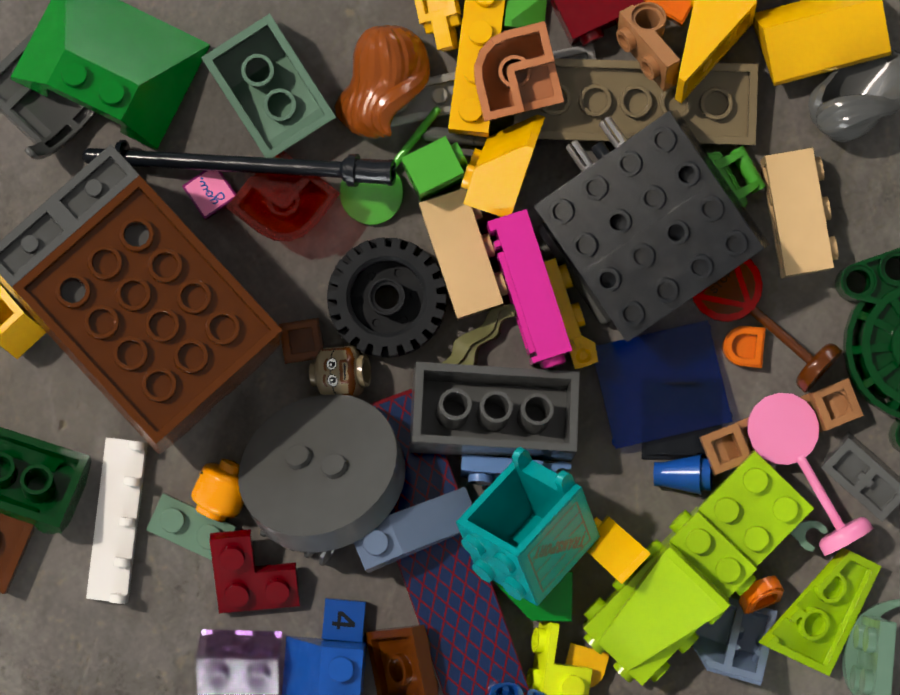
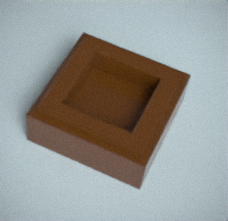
[279,318,324,364]

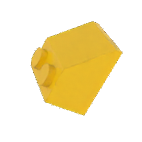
[461,114,545,217]

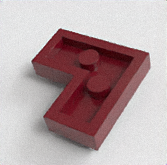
[209,529,300,614]

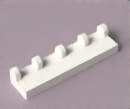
[86,437,148,604]

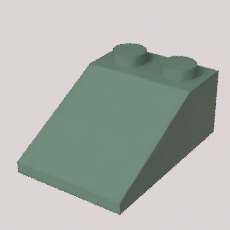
[201,13,336,158]

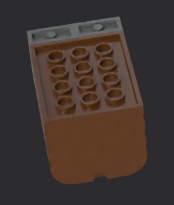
[0,144,283,454]

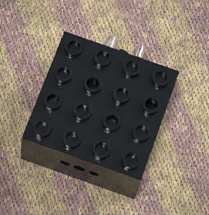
[534,111,770,342]

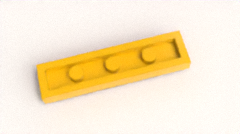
[448,0,506,137]

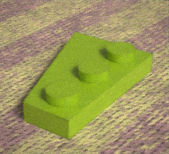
[758,548,882,676]

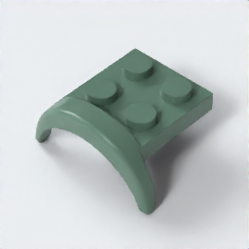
[842,599,900,695]

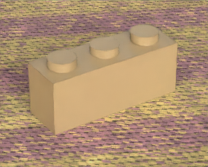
[760,148,839,278]
[419,188,508,321]

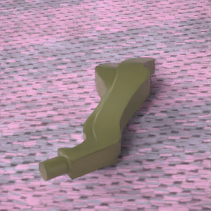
[442,304,518,365]

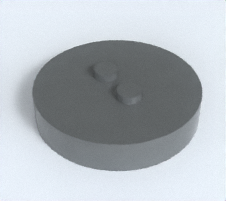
[238,394,406,553]

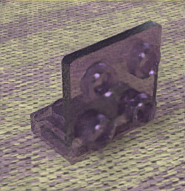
[196,629,282,695]

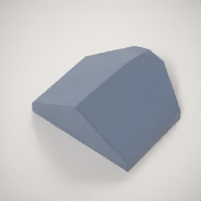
[692,597,778,686]

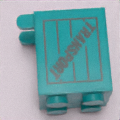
[456,447,600,606]

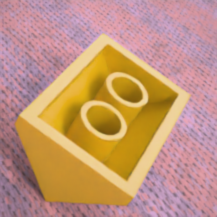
[753,0,891,86]

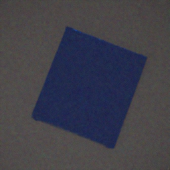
[595,320,733,449]

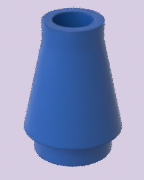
[653,454,712,495]

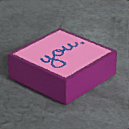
[182,170,239,220]

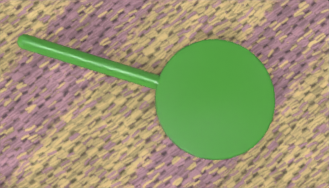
[340,106,441,225]

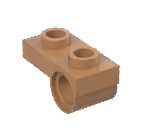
[616,2,680,91]

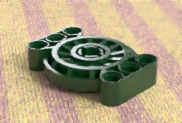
[835,248,900,452]

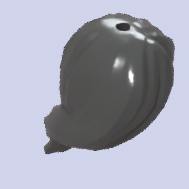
[808,48,900,142]

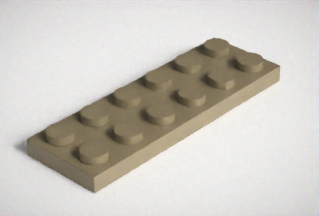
[513,58,759,145]

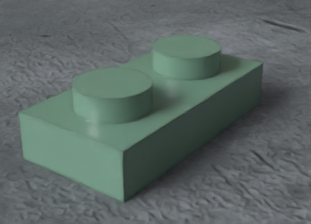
[146,493,238,560]

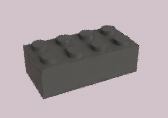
[409,362,580,462]

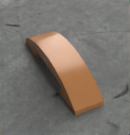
[699,378,864,475]

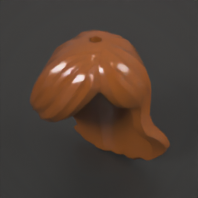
[334,25,430,139]

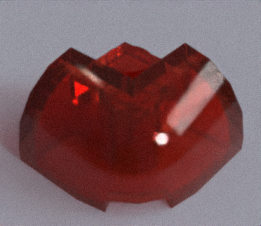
[226,151,341,242]

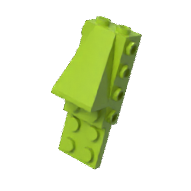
[583,450,814,686]

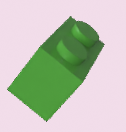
[402,136,468,202]

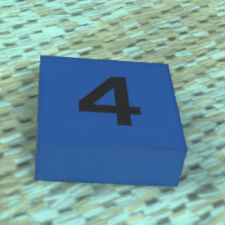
[322,598,366,643]

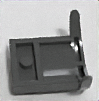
[0,30,96,160]

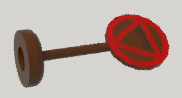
[693,259,843,393]

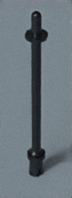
[82,140,396,187]

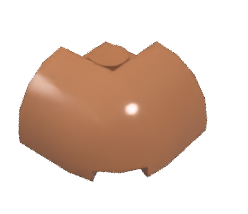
[474,21,564,121]

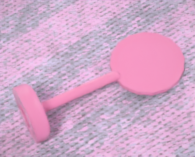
[747,393,874,556]

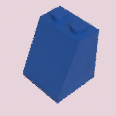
[282,636,367,695]

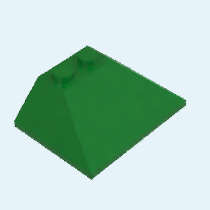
[10,0,210,151]

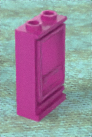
[486,209,573,370]

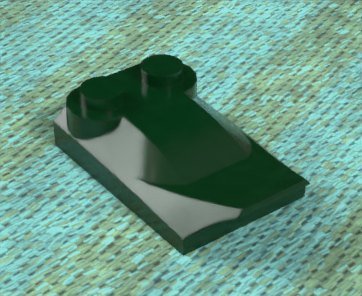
[0,427,91,534]

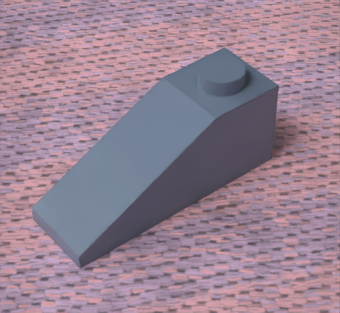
[354,487,472,573]

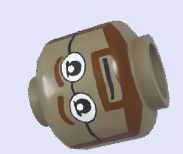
[309,345,371,397]

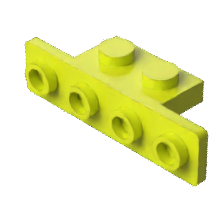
[526,621,593,695]

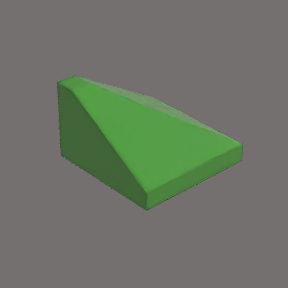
[504,0,547,30]

